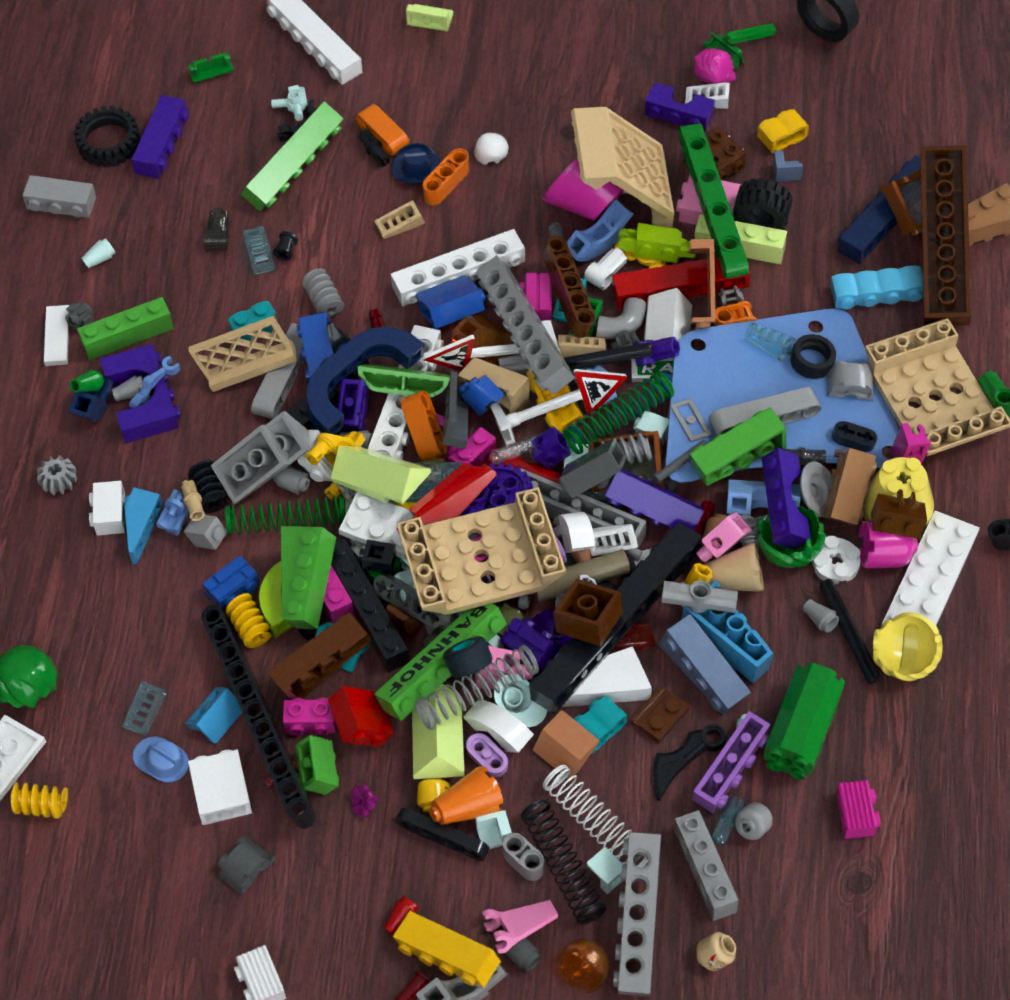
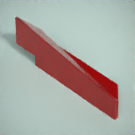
[396,463,497,535]

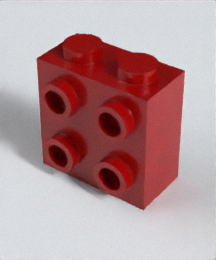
[328,686,395,747]

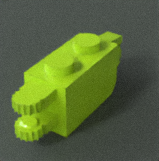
[617,223,696,263]

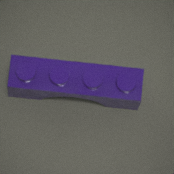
[761,448,811,550]

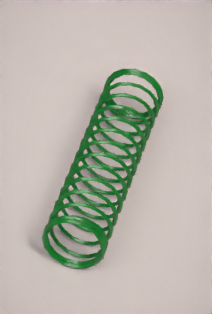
[563,371,674,455]
[225,495,346,536]

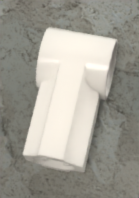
[584,248,627,290]

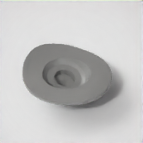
[800,461,834,517]

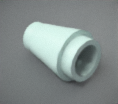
[81,238,116,268]

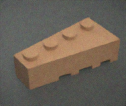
[968,183,1010,246]

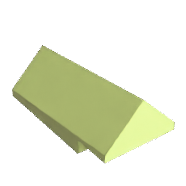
[331,446,431,504]
[412,684,464,779]

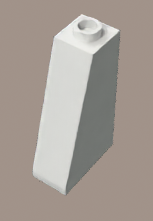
[562,646,652,707]

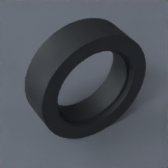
[796,0,859,42]

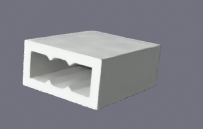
[188,749,252,825]

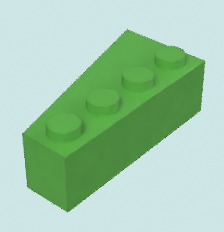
[690,407,786,486]
[281,526,336,629]

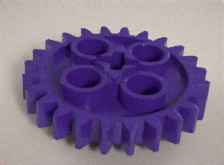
[462,462,533,515]

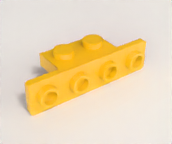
[526,370,583,434]

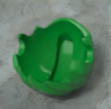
[757,506,826,568]
[0,645,58,709]

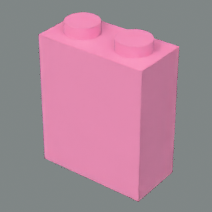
[676,175,742,225]

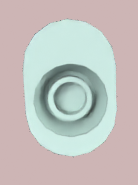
[494,674,547,727]

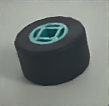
[443,636,493,678]

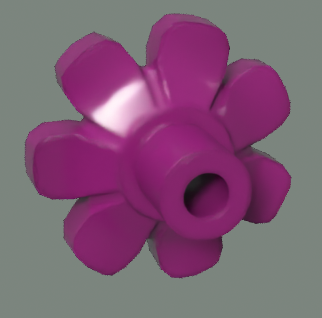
[351,784,378,817]

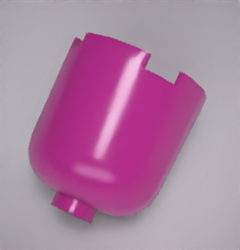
[858,520,918,569]

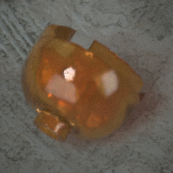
[556,939,610,993]

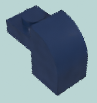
[68,377,114,422]

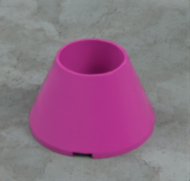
[542,159,624,221]

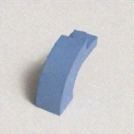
[567,199,633,262]

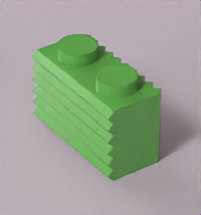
[295,735,339,795]

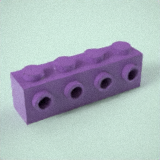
[692,711,771,814]

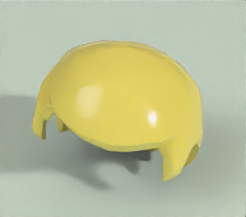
[873,612,943,681]

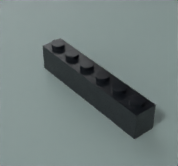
[331,537,409,673]

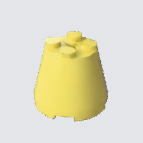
[862,457,934,526]

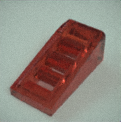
[609,623,656,654]

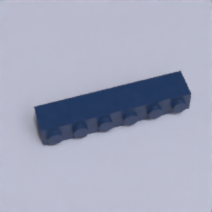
[838,155,921,264]

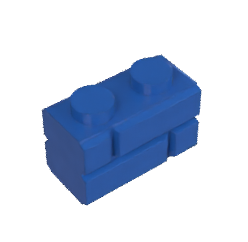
[202,555,260,611]

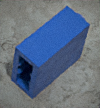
[415,275,486,329]

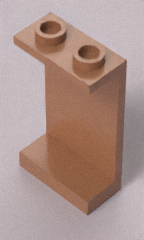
[688,239,716,330]

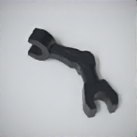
[277,99,322,141]

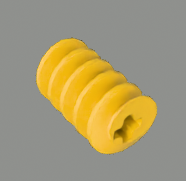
[226,593,271,648]
[11,782,68,819]

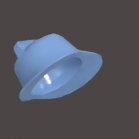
[133,737,189,782]

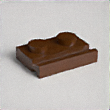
[631,685,690,744]

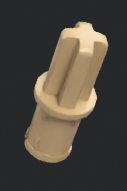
[181,480,205,521]

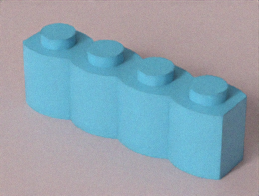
[830,266,923,309]

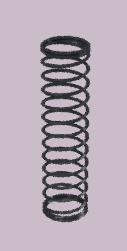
[521,799,607,924]

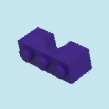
[645,82,715,132]

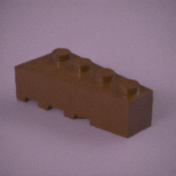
[267,612,373,700]

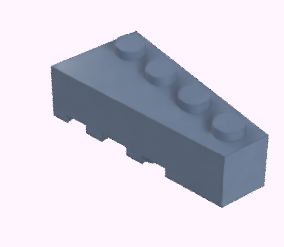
[658,614,751,715]

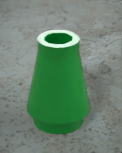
[69,369,104,393]

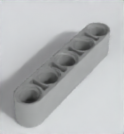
[251,323,304,420]
[709,387,822,435]

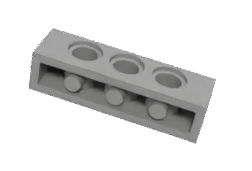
[674,810,739,921]

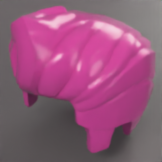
[694,48,736,84]

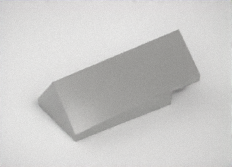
[211,411,310,504]

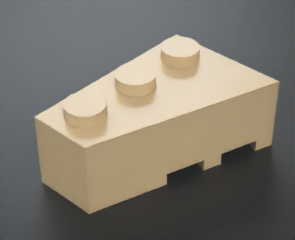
[457,357,530,415]

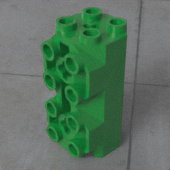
[763,663,845,780]

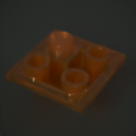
[452,314,513,364]

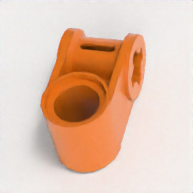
[712,301,757,326]

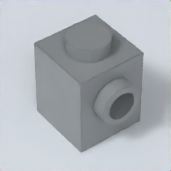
[184,515,227,550]

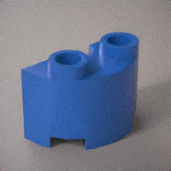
[457,375,505,415]

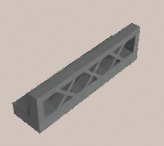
[442,371,468,449]

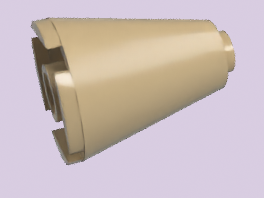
[702,544,764,592]

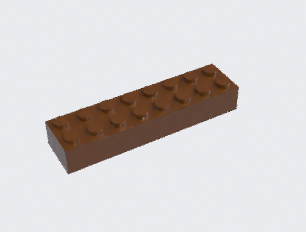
[920,145,971,326]

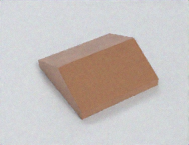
[533,710,600,781]

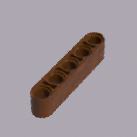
[543,235,595,338]

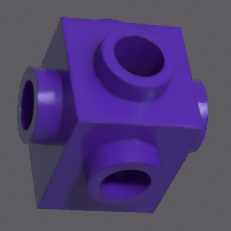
[531,426,571,469]

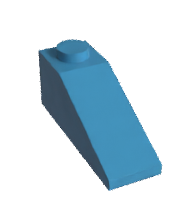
[124,487,163,565]

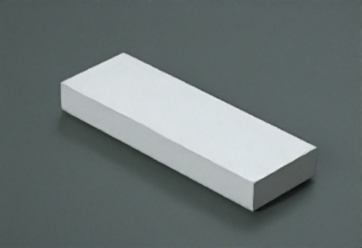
[44,305,69,366]

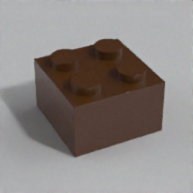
[553,578,623,646]

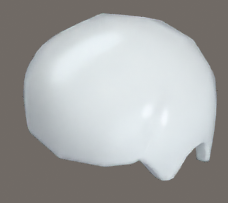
[474,133,509,165]

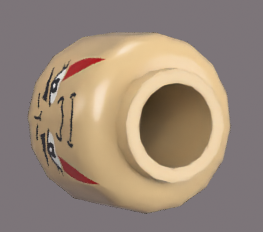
[697,932,736,971]

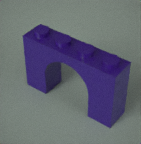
[100,344,181,444]

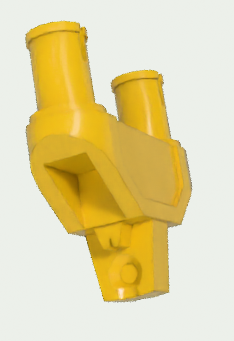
[305,431,366,500]

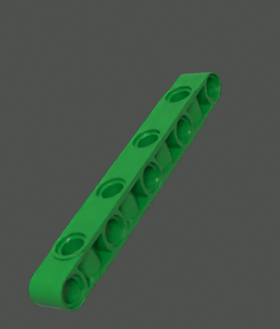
[678,123,749,279]

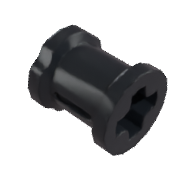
[273,231,299,261]

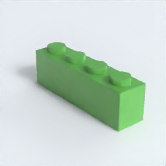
[77,297,174,361]

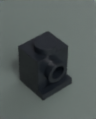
[359,539,397,575]

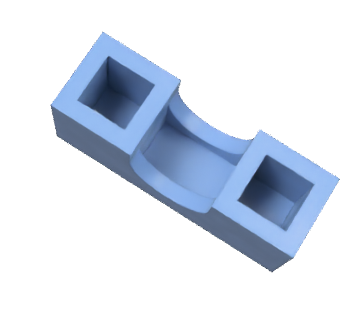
[727,479,800,515]

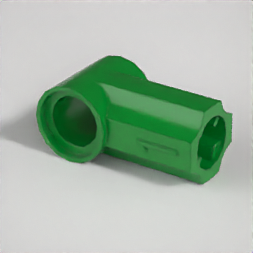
[978,371,1010,417]

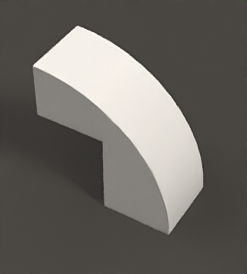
[463,700,534,753]

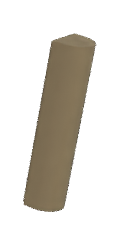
[534,549,630,603]

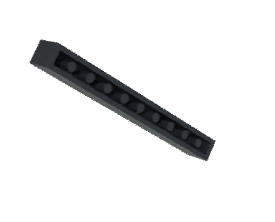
[529,522,702,715]

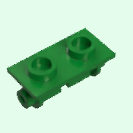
[703,31,746,70]
[188,52,234,83]

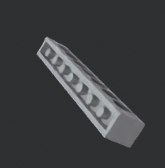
[476,255,575,395]

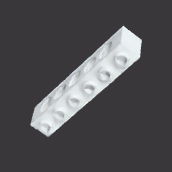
[391,229,525,307]

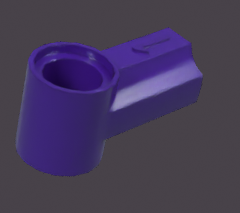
[633,337,680,367]

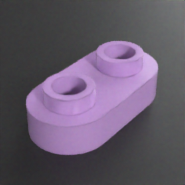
[466,733,508,777]

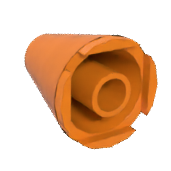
[429,766,503,825]

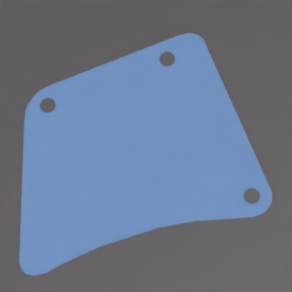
[666,308,899,482]

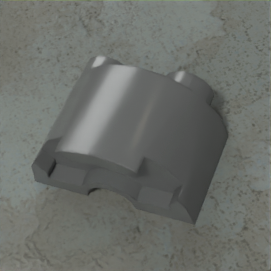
[218,836,276,896]

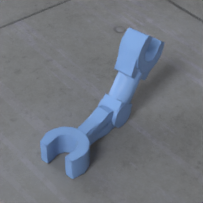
[129,356,180,408]

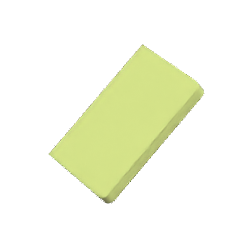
[406,4,453,32]

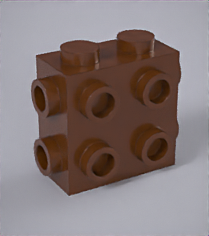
[684,127,746,181]

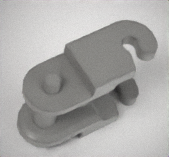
[718,285,744,306]

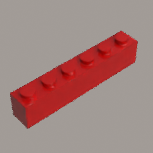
[612,257,750,309]

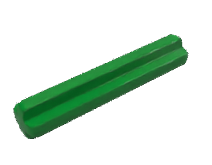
[724,23,776,45]

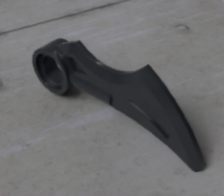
[653,724,726,800]

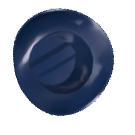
[392,143,441,185]

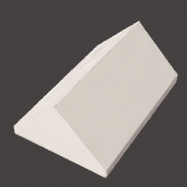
[644,288,692,359]

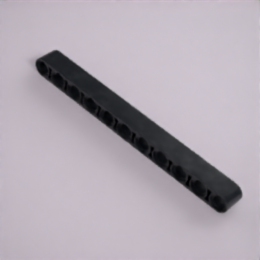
[201,605,316,829]

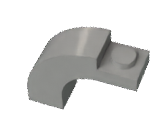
[416,964,508,1000]

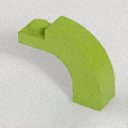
[259,561,294,638]

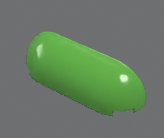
[358,365,451,398]

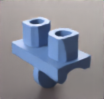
[156,489,189,535]

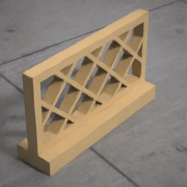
[189,316,297,392]

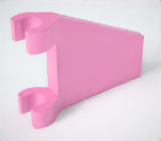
[482,900,558,953]

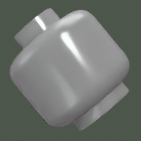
[735,802,773,840]

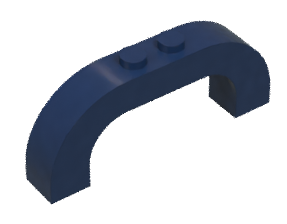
[306,327,425,435]

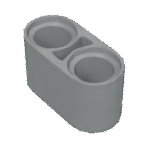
[502,833,544,881]

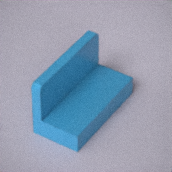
[185,687,242,744]

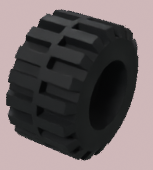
[733,178,793,230]

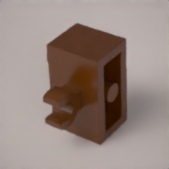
[871,489,927,539]

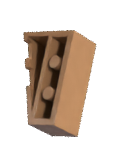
[824,448,877,525]

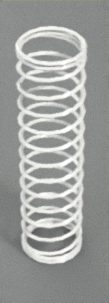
[543,765,648,868]

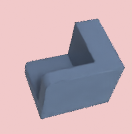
[773,151,803,182]

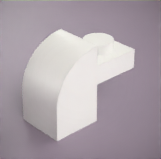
[553,512,595,553]

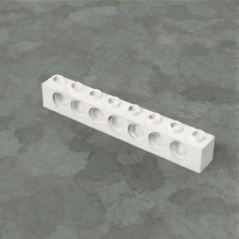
[368,325,444,460]

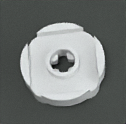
[812,536,861,584]

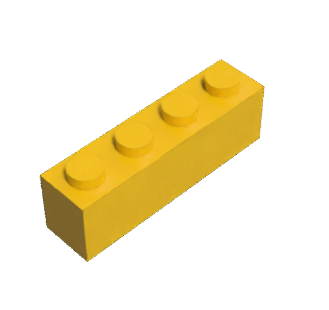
[393,911,501,988]

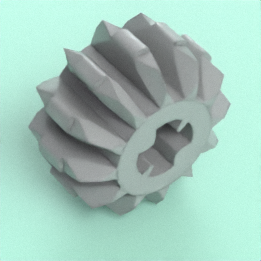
[37,455,77,496]

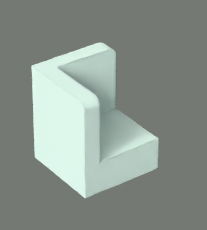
[475,810,512,849]
[587,847,623,894]

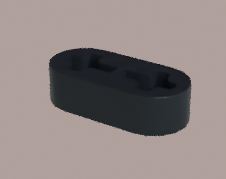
[832,421,877,452]

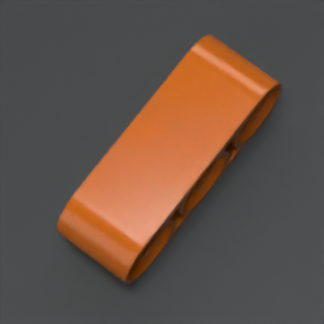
[355,104,410,157]
[423,149,470,205]
[401,390,447,462]

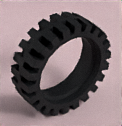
[74,106,140,167]

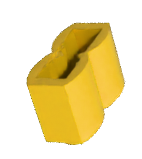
[757,109,809,153]

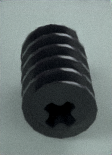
[188,460,227,513]

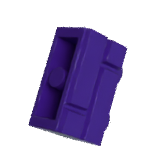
[337,379,370,431]
[500,617,561,669]

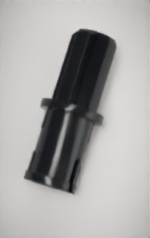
[359,129,390,168]

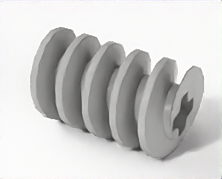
[302,268,345,317]
[601,432,652,467]

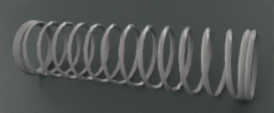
[415,645,539,730]

